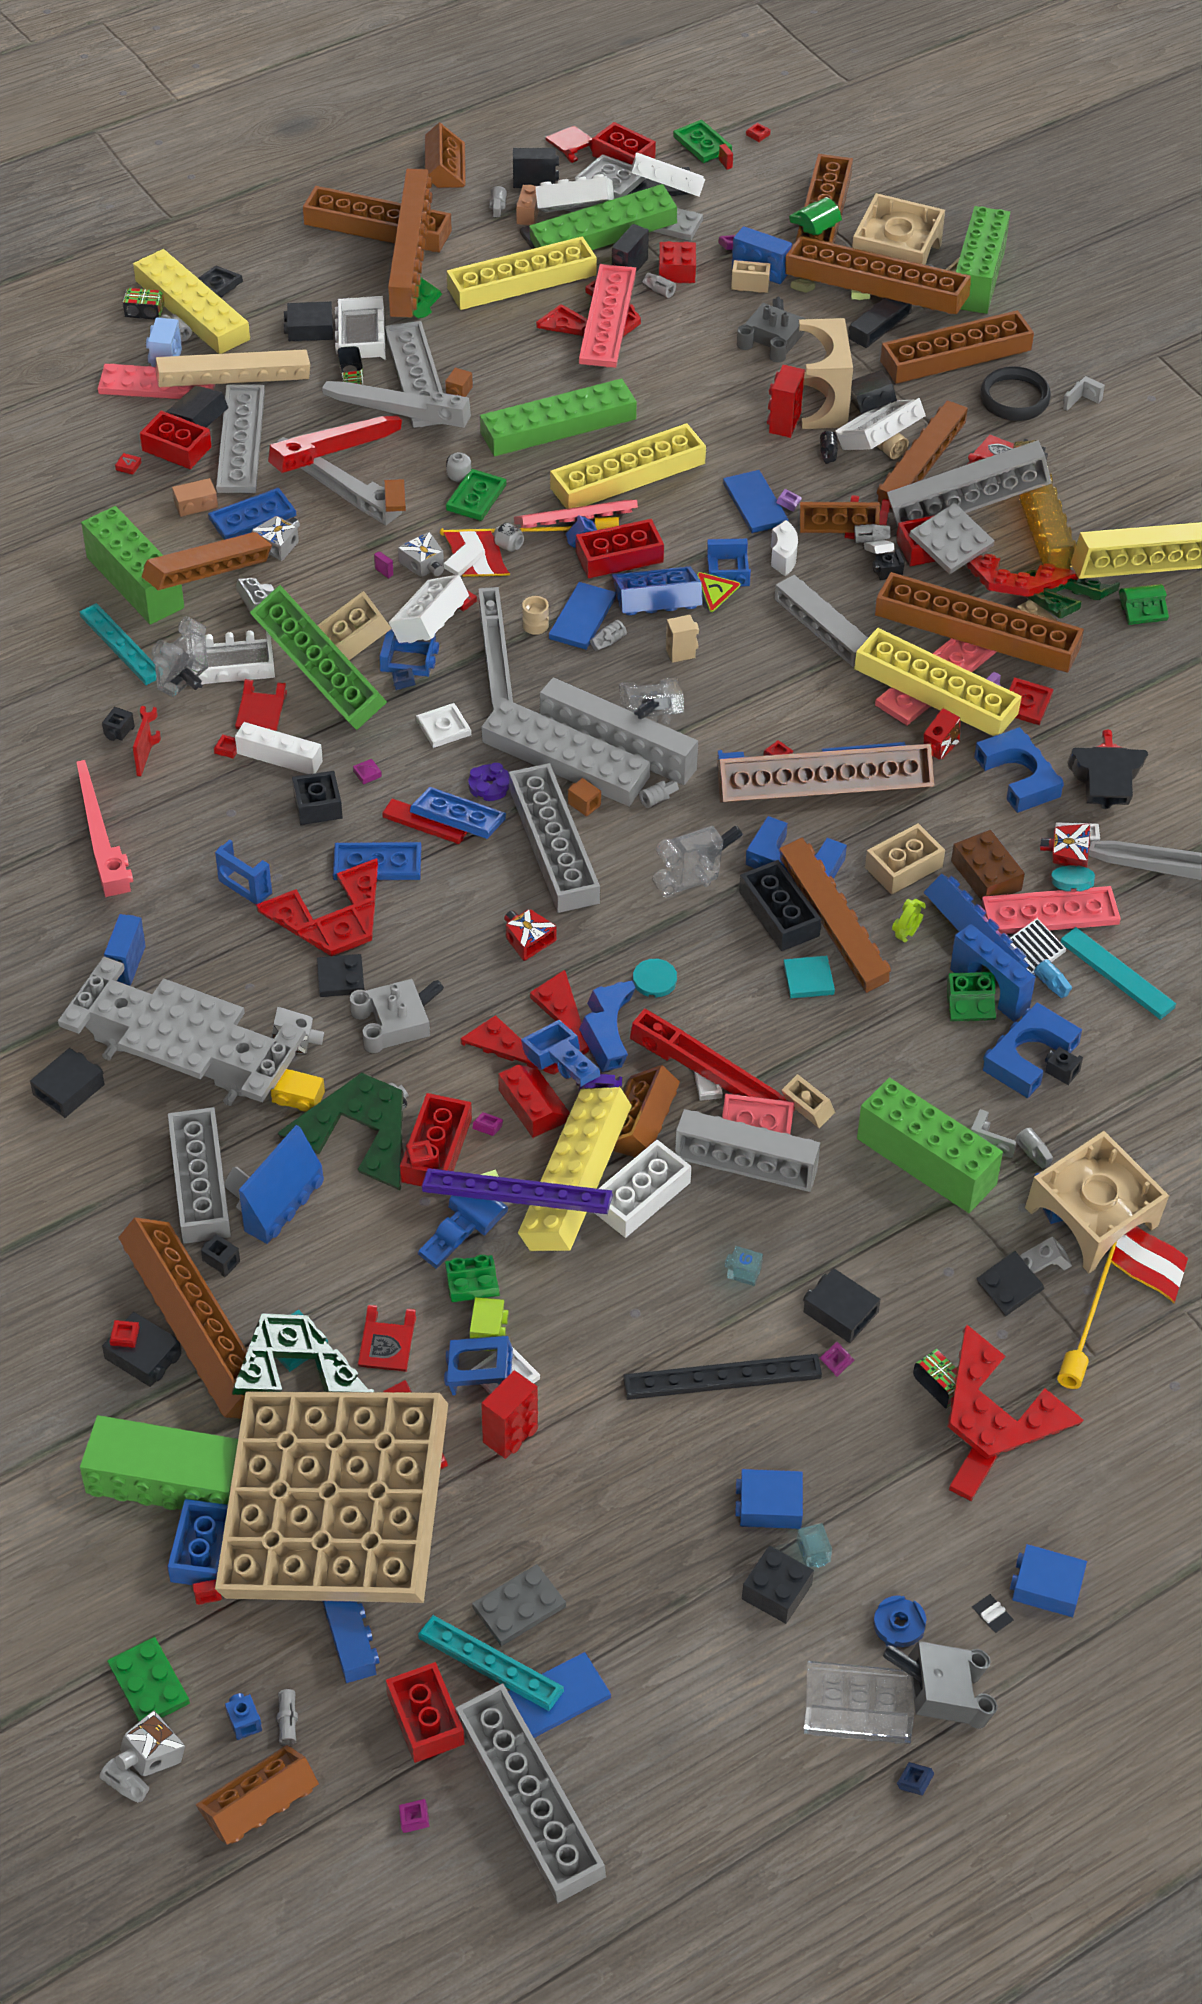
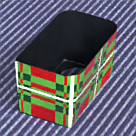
[123,288,164,320]
[337,346,363,385]
[913,1348,957,1409]

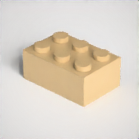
[317,591,392,660]
[865,823,945,895]

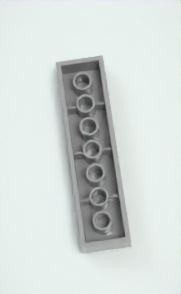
[887,440,1051,527]
[540,677,698,785]
[482,698,650,807]
[509,763,600,913]
[455,1684,606,1904]

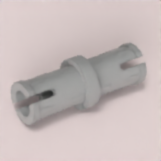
[277,1689,298,1746]

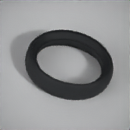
[980,366,1051,421]

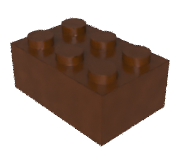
[951,830,1025,901]

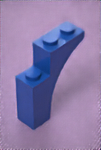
[579,981,636,1072]

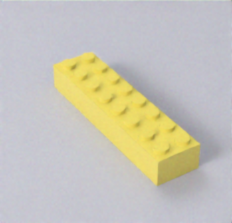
[447,236,597,310]
[133,249,250,354]
[550,423,706,509]
[1071,522,1202,579]
[854,628,1022,736]
[518,1087,632,1251]

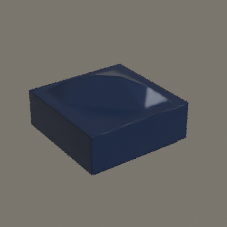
[392,668,416,690]
[897,1762,934,1796]

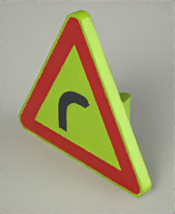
[697,572,740,612]

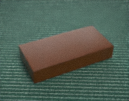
[384,479,406,512]

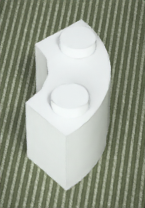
[771,520,798,576]

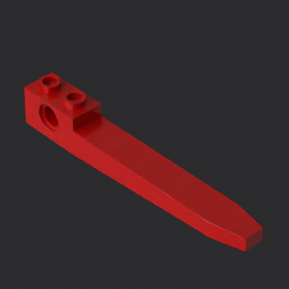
[268,416,402,473]
[630,1008,795,1113]

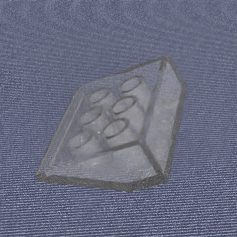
[804,1661,914,1744]

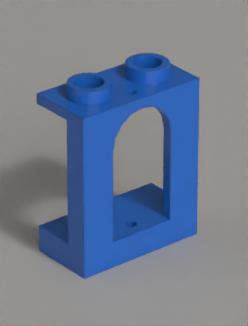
[707,539,751,586]
[380,629,439,677]
[215,840,272,905]
[444,1336,513,1395]

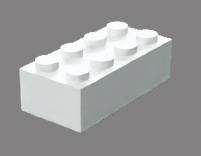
[536,174,614,212]
[389,575,469,643]
[595,1140,691,1238]

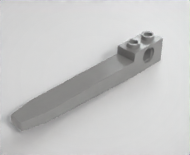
[322,381,471,428]
[278,437,402,525]
[478,587,513,710]
[1088,841,1202,880]

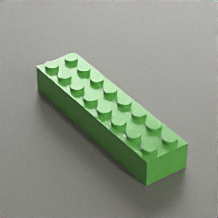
[529,184,677,250]
[480,379,637,456]
[250,585,387,730]

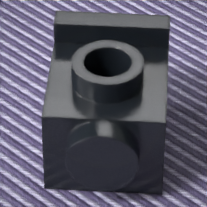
[872,549,904,580]
[102,706,135,741]
[1045,1047,1083,1085]
[201,1234,240,1277]

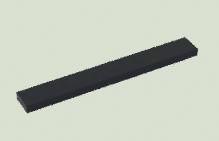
[623,1353,822,1400]

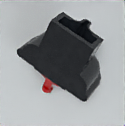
[1067,729,1148,809]

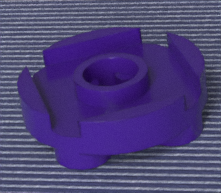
[468,763,509,801]
[576,1074,622,1091]

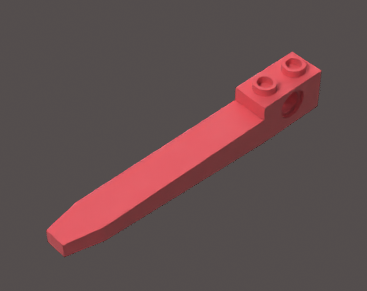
[77,760,133,897]

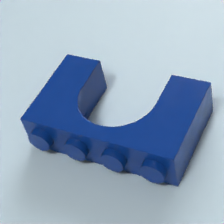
[974,727,1064,813]
[745,816,847,881]
[950,924,1036,1022]
[983,1002,1082,1098]

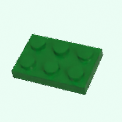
[673,119,732,163]
[446,468,506,521]
[107,1637,190,1722]

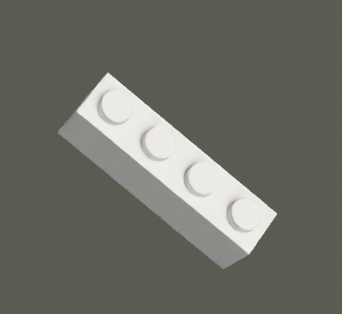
[235,722,323,774]

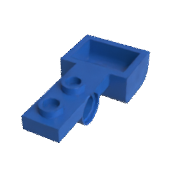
[521,1020,601,1086]
[418,1196,508,1269]

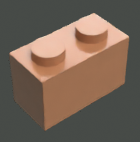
[517,185,539,225]
[172,478,218,517]

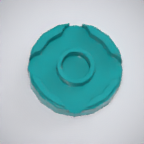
[1051,865,1095,891]
[633,959,677,997]

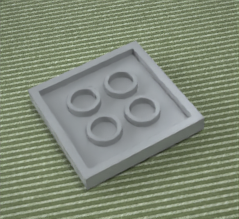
[575,155,646,199]
[910,503,995,574]

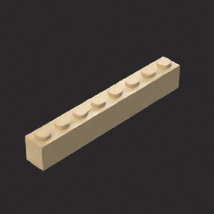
[156,350,310,387]

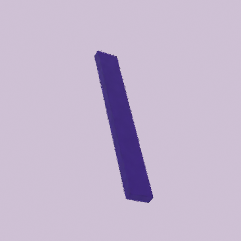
[422,1168,613,1215]

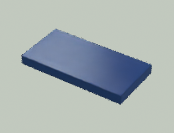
[723,470,789,533]
[208,488,297,540]
[549,582,616,650]
[410,787,506,839]
[333,842,421,880]
[508,1652,611,1738]

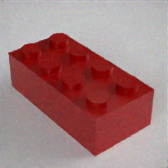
[576,519,664,579]
[400,1093,472,1187]

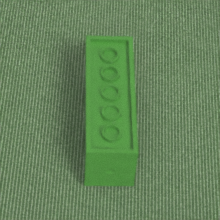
[956,206,1010,314]
[81,506,184,625]
[857,1077,1003,1213]
[80,1415,238,1510]

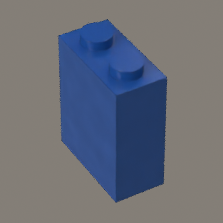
[104,914,146,986]
[735,1469,803,1529]
[1010,1544,1087,1617]

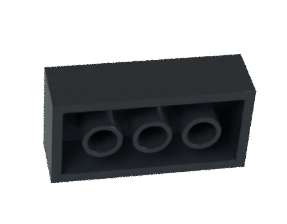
[739,860,822,951]

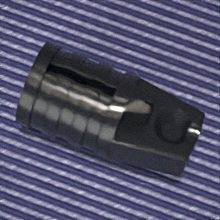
[820,431,838,464]

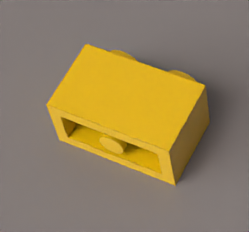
[271,1069,325,1111]

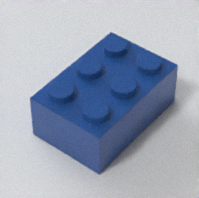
[732,226,792,284]
[168,1499,228,1585]

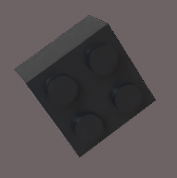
[292,771,343,825]
[742,1545,814,1624]

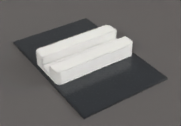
[972,1594,1014,1633]

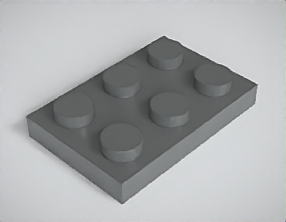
[472,1564,566,1647]

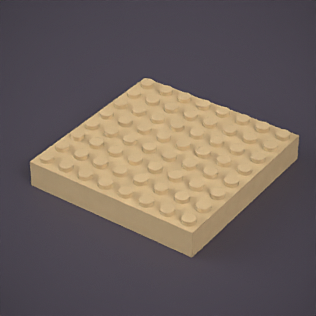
[215,1392,448,1603]

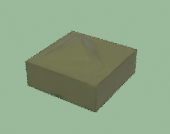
[790,278,816,293]

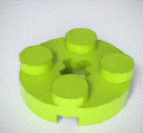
[892,899,926,942]

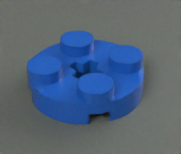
[873,1596,926,1648]

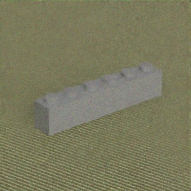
[775,575,869,667]

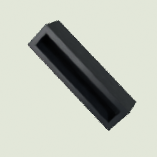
[849,298,912,348]

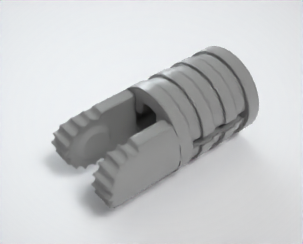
[160,314,192,341]

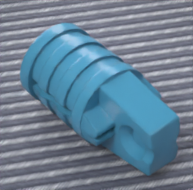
[1034,959,1072,998]

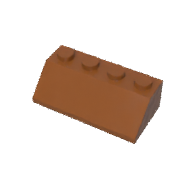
[425,122,466,188]
[800,502,880,533]
[613,1065,680,1157]
[195,1745,319,1845]

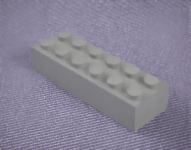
[168,1107,231,1244]
[675,1109,820,1192]

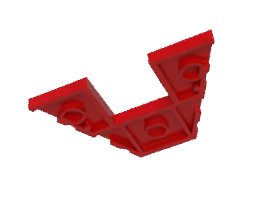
[536,280,641,337]
[966,554,1078,597]
[256,858,378,956]
[461,970,589,1075]
[947,1325,1084,1459]

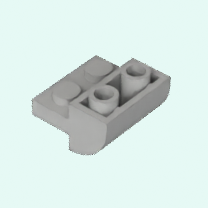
[236,578,275,612]

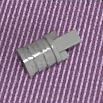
[489,186,507,217]
[642,273,676,298]
[854,524,890,543]
[590,620,627,651]
[639,781,679,808]
[1015,1128,1053,1169]
[100,1758,149,1803]

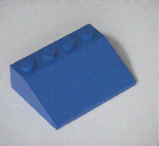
[612,566,702,615]
[239,1125,324,1244]

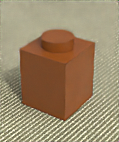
[445,367,473,397]
[568,778,601,817]

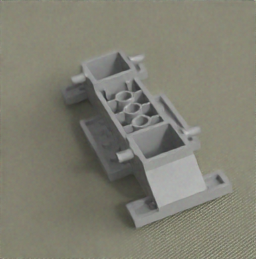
[58,957,306,1106]

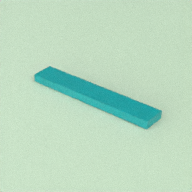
[79,603,163,685]
[1060,927,1176,1020]
[418,1615,564,1711]

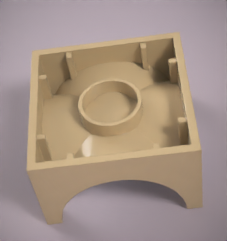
[852,193,945,265]
[799,318,853,429]
[1025,1131,1169,1273]

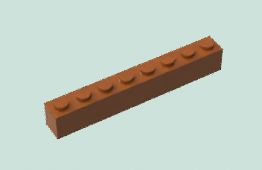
[877,400,968,509]
[141,532,272,590]
[779,837,891,993]

